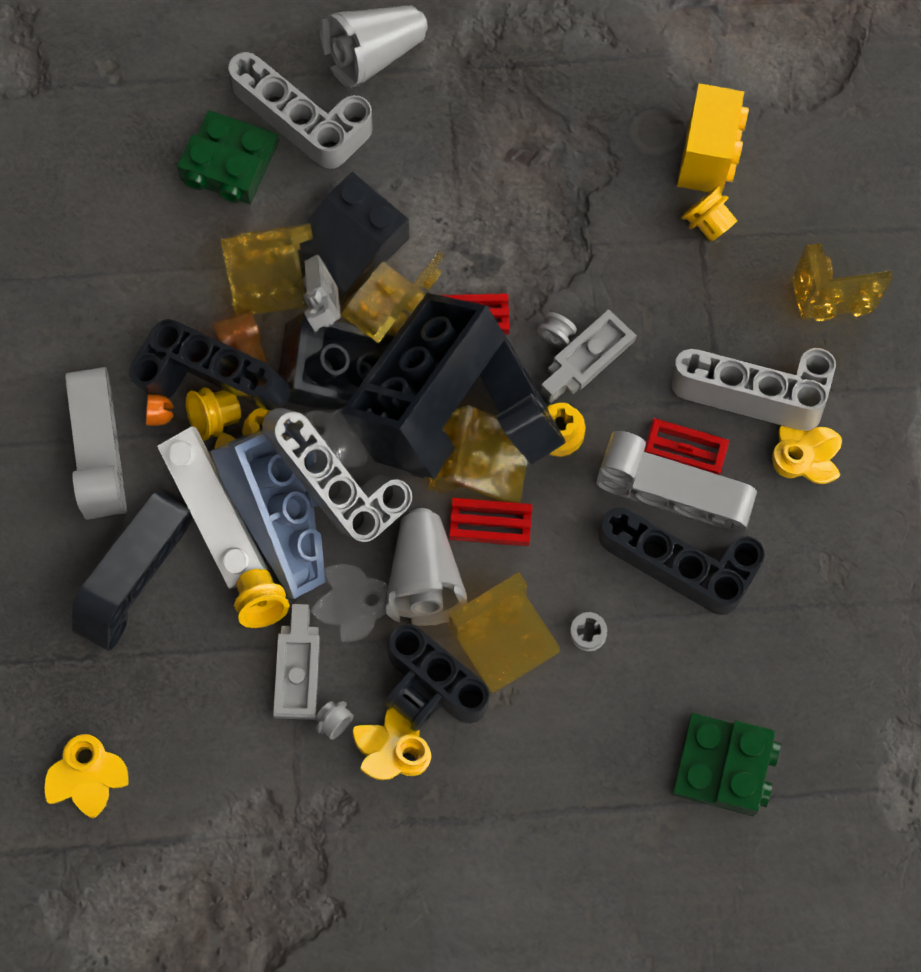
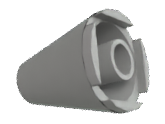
[320,5,428,88]
[385,508,467,626]

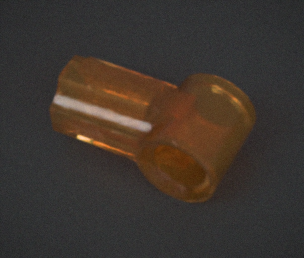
[213,310,269,386]

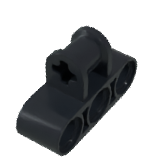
[384,624,490,732]

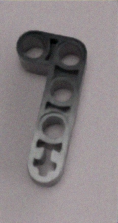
[129,319,290,411]
[480,334,566,465]
[72,491,193,651]
[599,508,765,615]

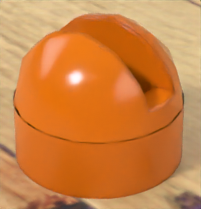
[146,394,174,426]

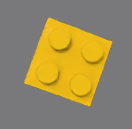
[677,83,749,195]

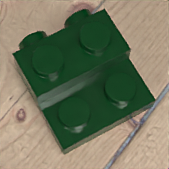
[177,110,279,205]
[672,713,781,817]

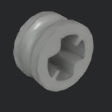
[537,312,577,349]
[570,612,607,651]

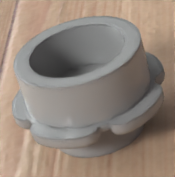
[315,701,354,740]

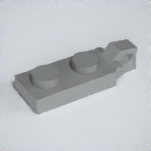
[302,255,341,332]
[540,310,637,404]
[273,604,320,720]

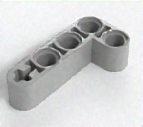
[228,52,373,169]
[671,348,836,431]
[66,367,127,520]
[262,408,412,542]
[596,431,757,532]

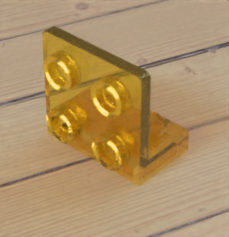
[221,223,313,316]
[792,243,893,321]
[341,251,445,343]
[428,405,527,503]
[448,572,560,693]

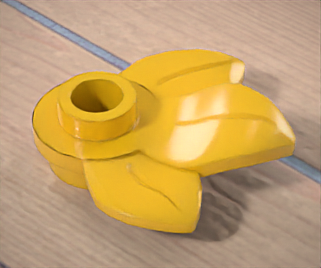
[772,425,842,484]
[352,708,431,780]
[44,734,128,818]

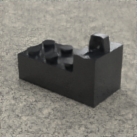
[340,293,506,479]

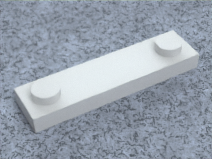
[157,427,268,589]

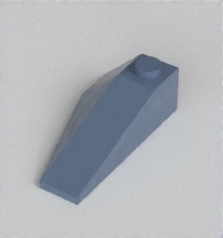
[210,421,326,599]

